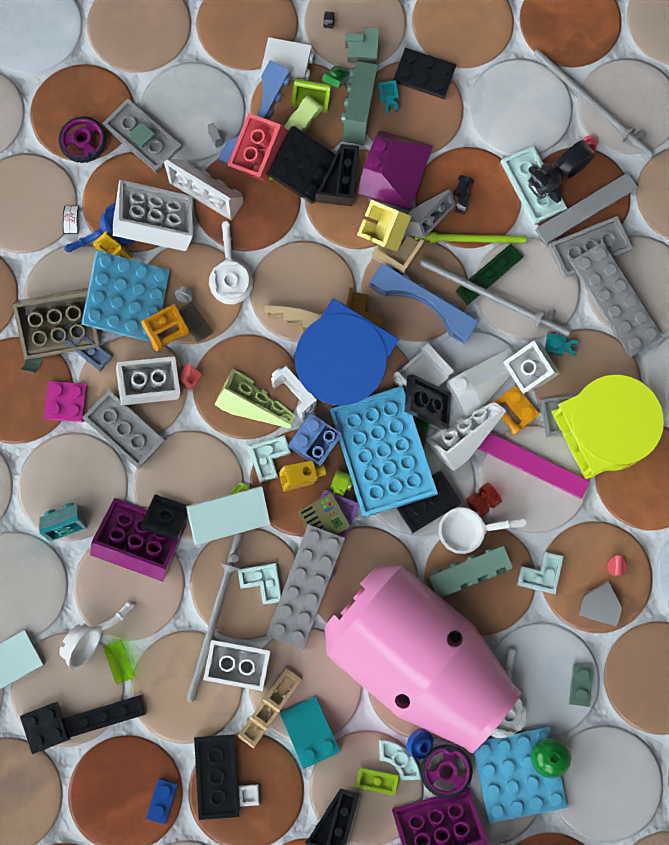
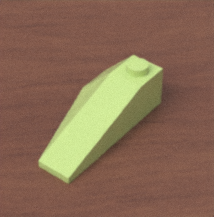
[214,369,295,428]

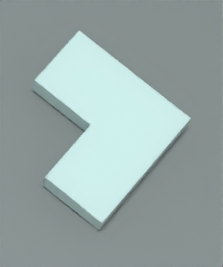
[248,435,291,483]
[517,552,564,595]
[238,563,281,605]

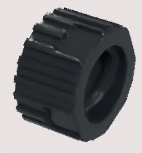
[323,11,335,29]

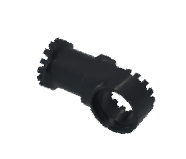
[453,175,474,215]

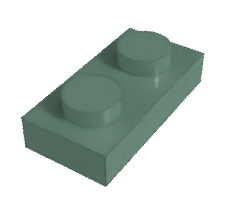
[569,664,594,707]

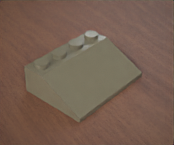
[12,288,100,360]

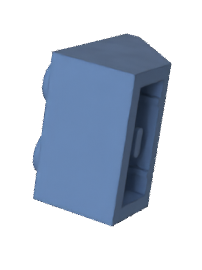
[289,413,343,466]

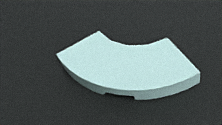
[379,740,421,780]

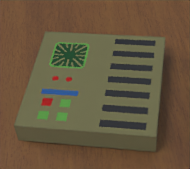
[298,493,351,535]

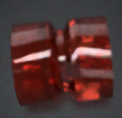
[465,482,502,518]

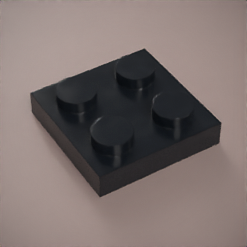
[140,494,188,541]
[20,702,71,754]

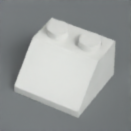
[503,341,560,394]

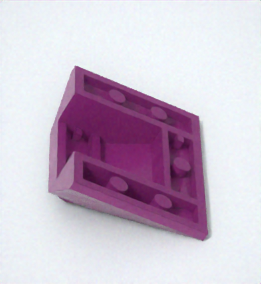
[357,131,433,210]

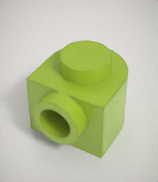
[330,470,352,497]

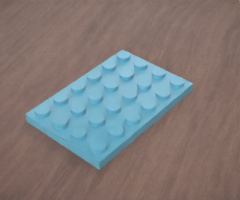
[330,386,438,518]

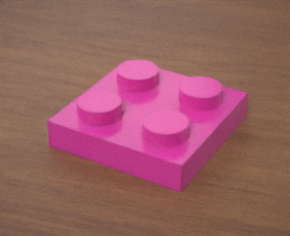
[44,381,87,423]

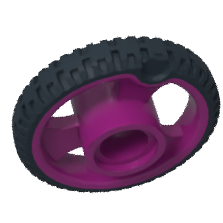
[59,116,107,163]
[420,745,473,798]

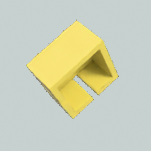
[357,200,412,251]

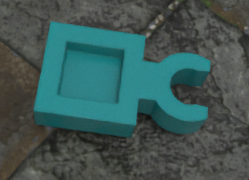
[378,80,399,114]
[544,333,579,356]

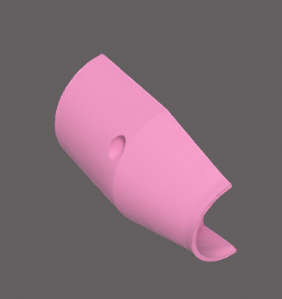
[324,565,522,753]

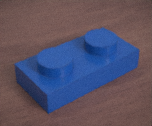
[146,779,178,825]

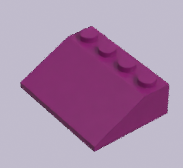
[90,498,186,582]
[392,787,487,845]

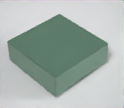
[128,122,155,149]

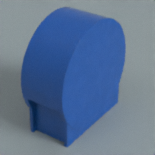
[295,298,399,405]

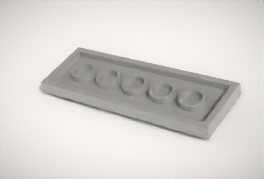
[570,242,663,357]
[266,524,345,649]

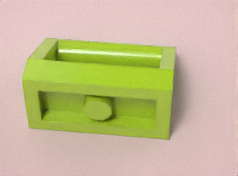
[292,78,331,113]

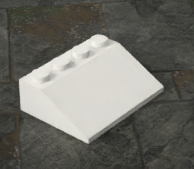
[164,159,244,221]
[113,180,193,251]

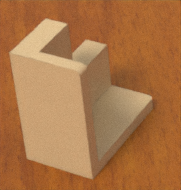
[372,236,424,275]

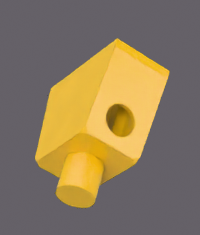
[278,461,326,492]

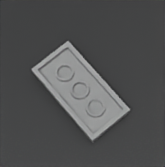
[102,98,182,173]
[549,216,633,279]
[82,390,165,470]

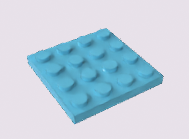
[81,250,170,343]
[474,727,568,823]

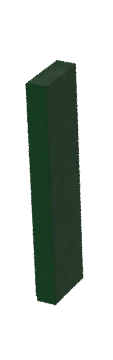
[455,244,523,306]

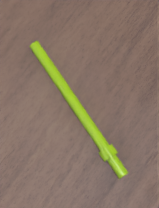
[414,232,526,243]

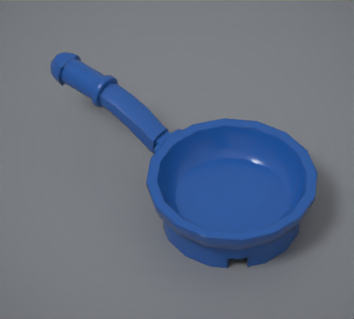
[64,203,136,252]

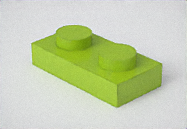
[355,767,399,796]

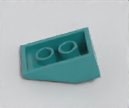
[39,503,87,542]
[280,696,340,769]

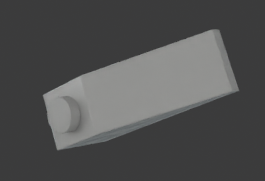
[406,190,456,238]

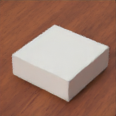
[238,784,260,807]

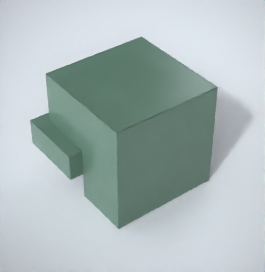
[345,27,379,64]

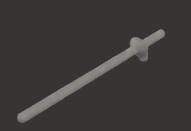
[534,49,655,159]
[420,259,571,337]
[187,534,243,702]

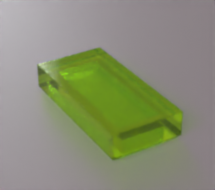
[103,640,135,685]

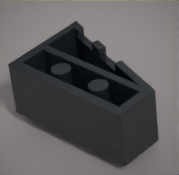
[316,144,359,206]
[304,789,363,845]

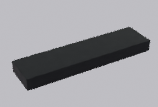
[64,695,146,738]

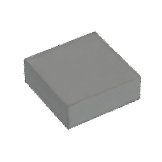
[207,122,222,148]

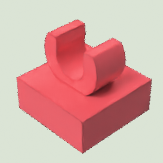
[178,363,202,390]

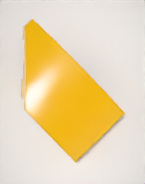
[93,231,133,259]

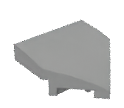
[578,581,622,627]

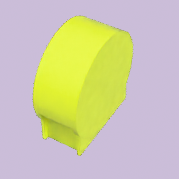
[551,375,664,480]

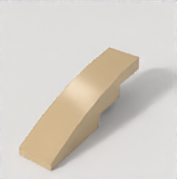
[265,305,322,332]
[237,668,302,749]

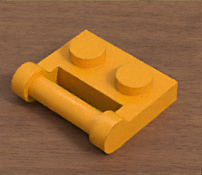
[141,304,189,352]
[494,385,540,435]

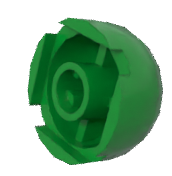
[530,737,572,778]

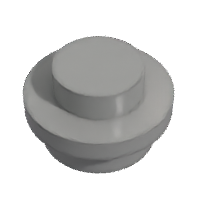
[174,286,193,303]

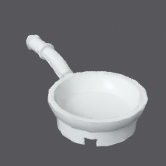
[209,221,254,304]
[438,508,528,554]
[60,601,134,669]
[491,648,526,739]

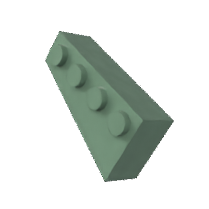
[341,61,378,145]
[428,546,513,598]

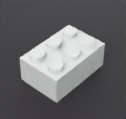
[116,356,180,406]
[203,640,271,691]

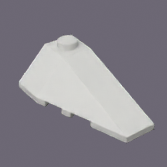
[446,348,514,418]
[426,402,506,471]

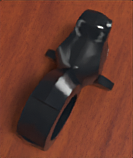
[528,140,595,203]

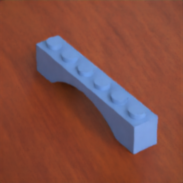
[218,60,292,172]
[369,263,479,345]

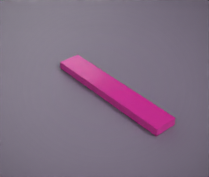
[477,433,590,499]

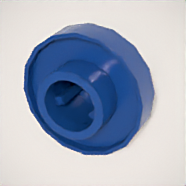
[406,729,433,760]

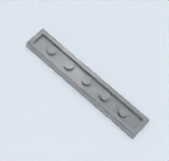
[535,173,638,245]

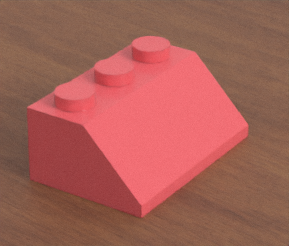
[227,113,288,182]

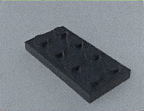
[194,734,240,820]

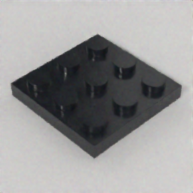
[266,126,336,204]

